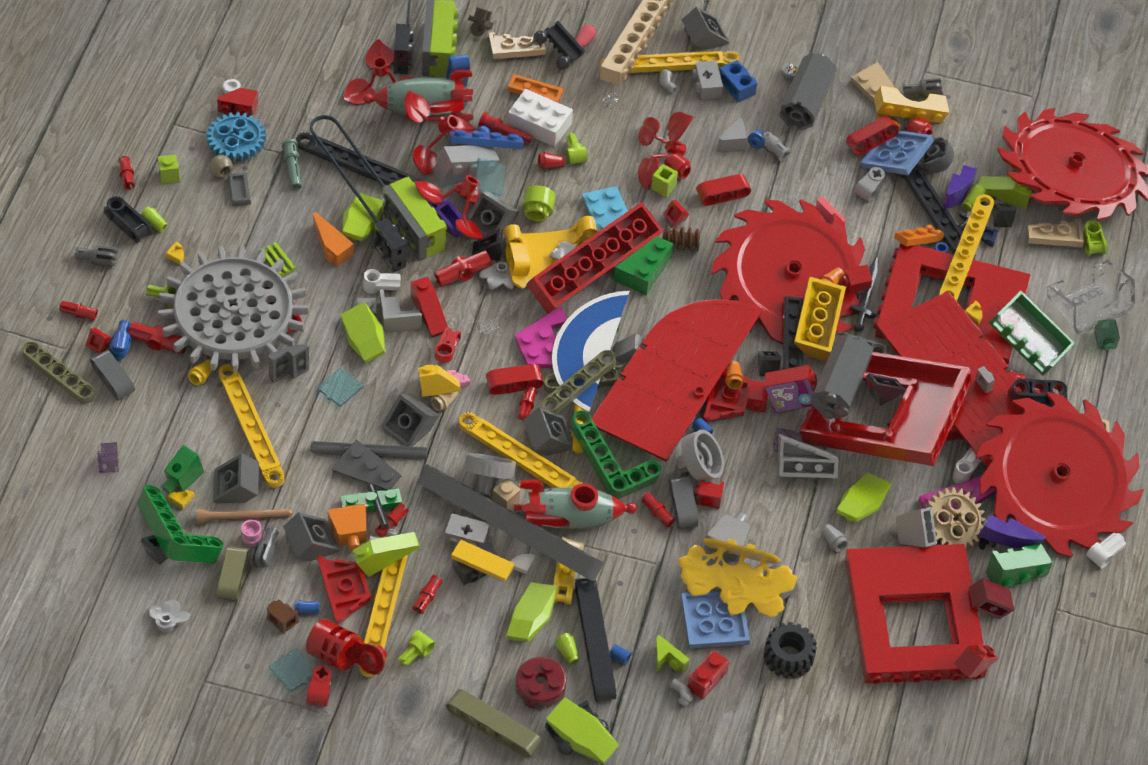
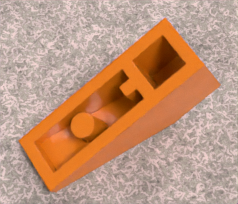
[313,212,354,267]

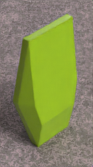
[342,193,383,241]
[341,302,386,364]
[836,472,892,522]
[506,582,558,642]
[545,697,619,764]

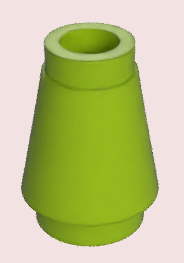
[962,184,986,211]
[140,206,168,232]
[555,633,580,665]

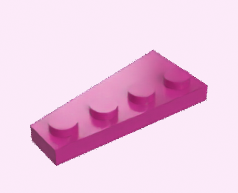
[918,476,996,522]

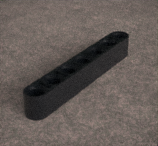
[575,578,617,701]

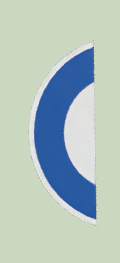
[552,291,630,411]

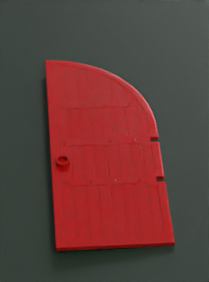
[878,291,1023,468]
[592,299,764,462]

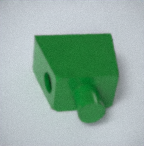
[161,445,204,494]

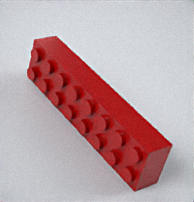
[526,202,664,314]

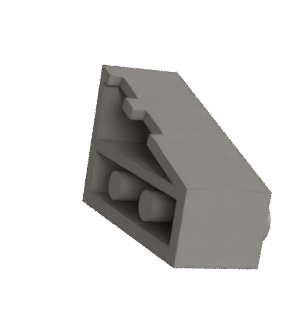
[433,145,500,188]
[777,434,839,478]

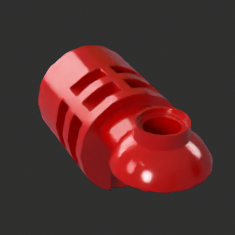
[306,619,387,675]

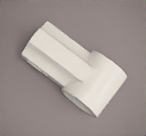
[363,269,401,294]
[952,448,981,484]
[1086,533,1126,569]

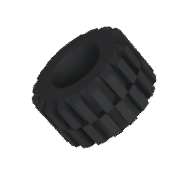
[764,622,817,679]

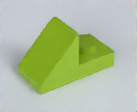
[655,635,690,675]

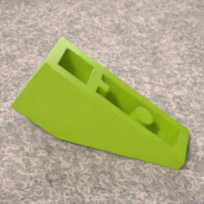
[978,176,1034,210]
[353,532,420,577]

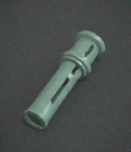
[281,139,302,191]

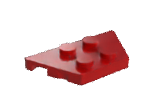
[703,368,751,422]
[317,556,371,624]

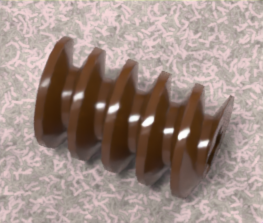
[662,225,700,252]

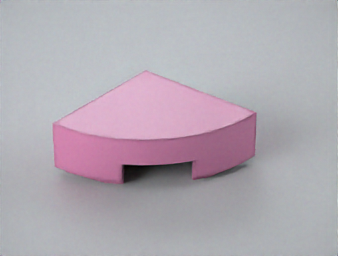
[447,370,470,388]

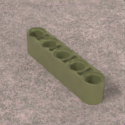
[446,689,542,758]

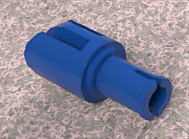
[110,320,131,361]

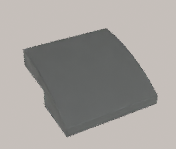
[268,344,309,383]

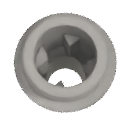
[821,524,848,552]

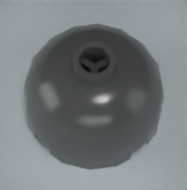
[919,137,954,173]

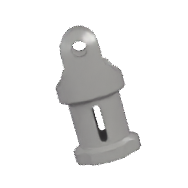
[763,132,792,162]

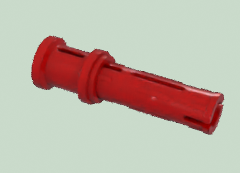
[478,112,532,146]

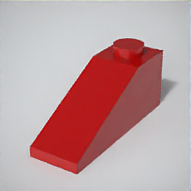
[410,276,448,338]

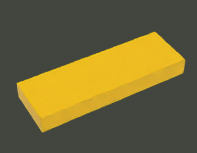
[451,540,514,582]

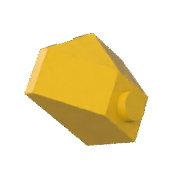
[418,365,461,397]

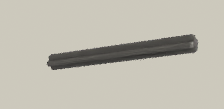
[311,441,427,459]

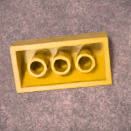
[794,277,846,362]

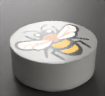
[782,63,799,80]

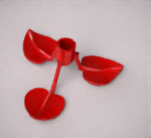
[343,39,414,105]
[404,90,476,175]
[638,112,694,190]
[415,175,482,240]

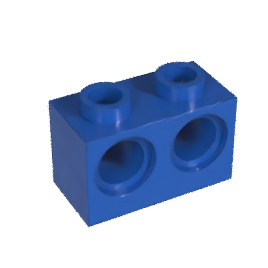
[719,60,757,103]

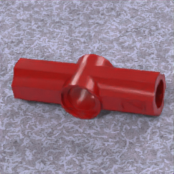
[434,251,491,287]
[128,321,186,354]

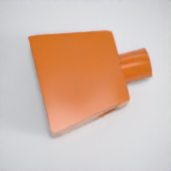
[328,504,366,552]

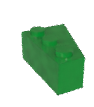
[613,236,673,295]
[986,544,1052,589]

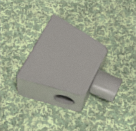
[890,507,937,547]
[705,512,750,561]

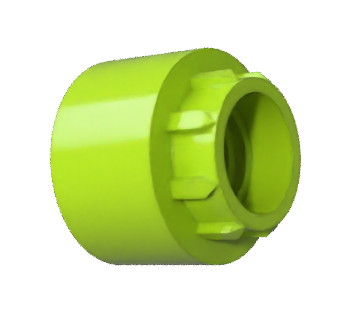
[522,185,556,222]

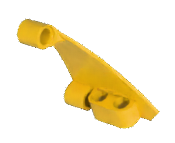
[503,216,598,290]

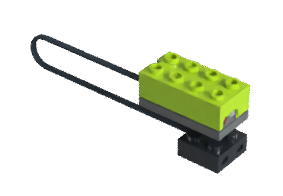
[394,0,458,77]
[310,115,447,273]

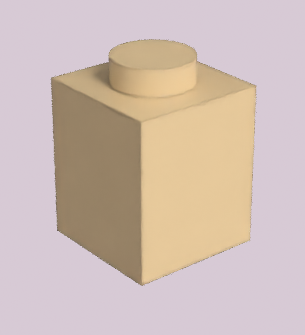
[492,479,521,510]

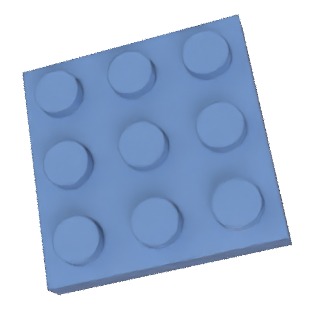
[860,131,934,175]
[681,590,750,649]

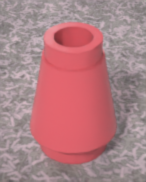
[575,24,597,48]

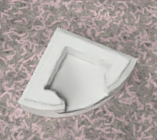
[510,554,535,574]

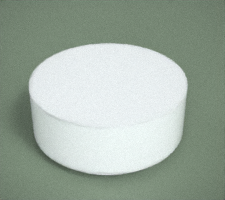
[223,79,241,94]

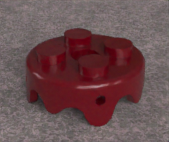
[515,657,567,708]

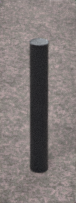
[367,484,389,530]

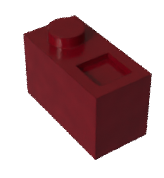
[969,578,1014,619]

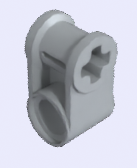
[854,167,885,202]

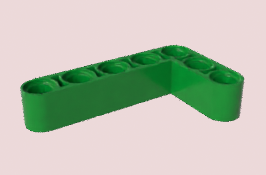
[570,410,662,499]
[137,485,224,563]

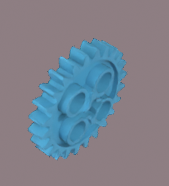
[207,112,266,162]

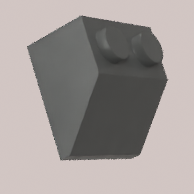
[682,7,730,50]
[467,192,519,236]
[381,394,439,446]
[523,407,573,456]
[213,453,259,503]
[283,512,339,561]

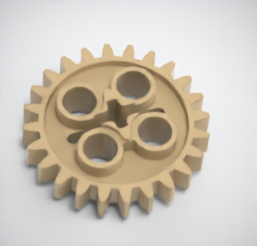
[925,487,986,548]

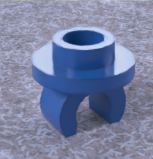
[748,129,765,149]

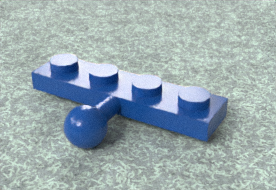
[449,126,524,149]

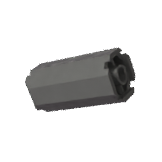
[779,52,837,130]
[811,334,873,420]

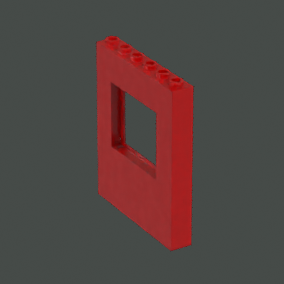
[873,243,1031,370]
[799,352,973,466]
[845,544,988,684]

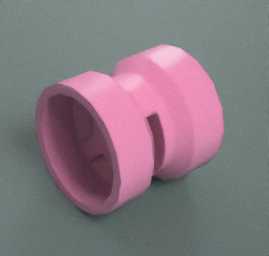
[241,520,262,547]

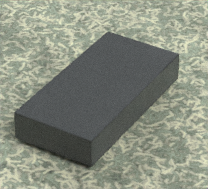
[228,172,251,207]

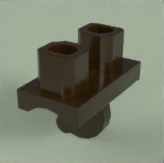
[468,7,493,37]

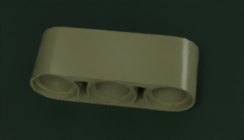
[217,546,249,601]

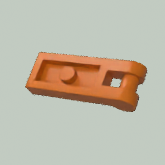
[894,224,944,246]

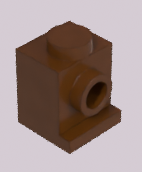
[267,599,299,634]

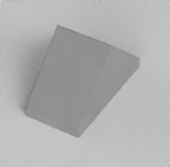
[717,117,747,152]
[615,333,646,361]

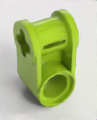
[1083,220,1107,256]

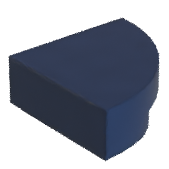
[981,227,999,247]

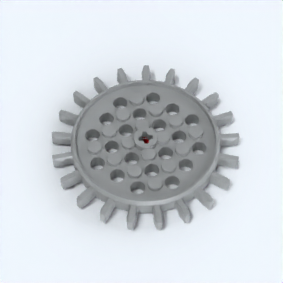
[158,246,308,372]

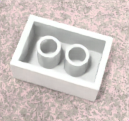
[508,89,573,147]

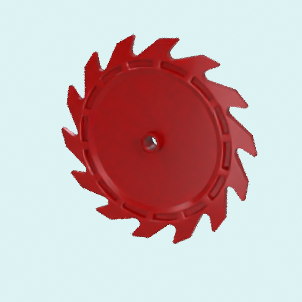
[997,108,1148,221]
[711,199,871,344]
[975,392,1144,558]

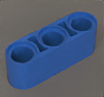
[446,54,470,87]

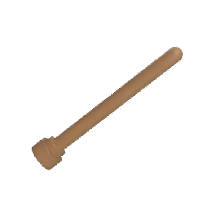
[196,508,292,525]

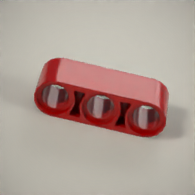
[846,116,899,155]
[696,174,751,206]
[486,364,544,395]

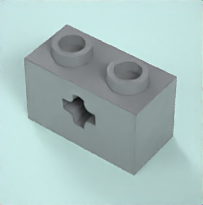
[692,60,723,100]
[444,514,490,547]

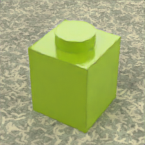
[158,154,180,185]
[651,164,678,198]

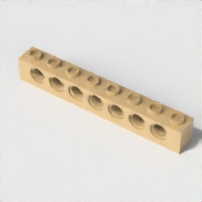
[600,0,674,86]

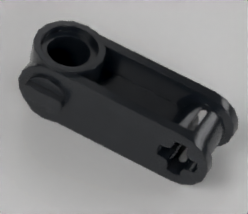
[103,196,153,243]

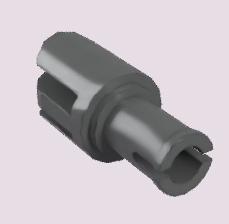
[903,78,943,97]
[75,246,118,266]
[249,527,279,567]

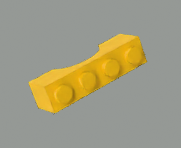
[874,86,949,124]

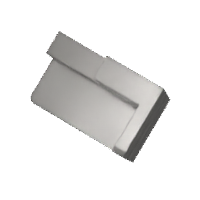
[380,289,422,332]

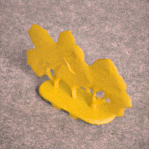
[678,538,797,617]

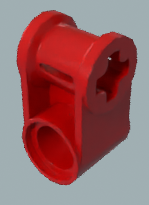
[306,665,331,707]

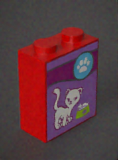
[764,365,817,413]

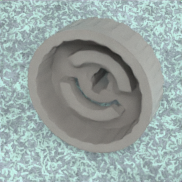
[676,430,724,482]
[463,453,516,495]

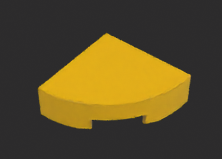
[165,241,184,265]
[965,301,982,325]
[167,490,195,510]

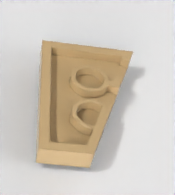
[488,32,546,59]

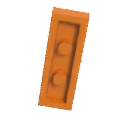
[507,74,564,103]

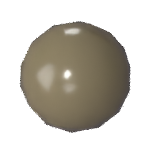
[210,155,233,178]

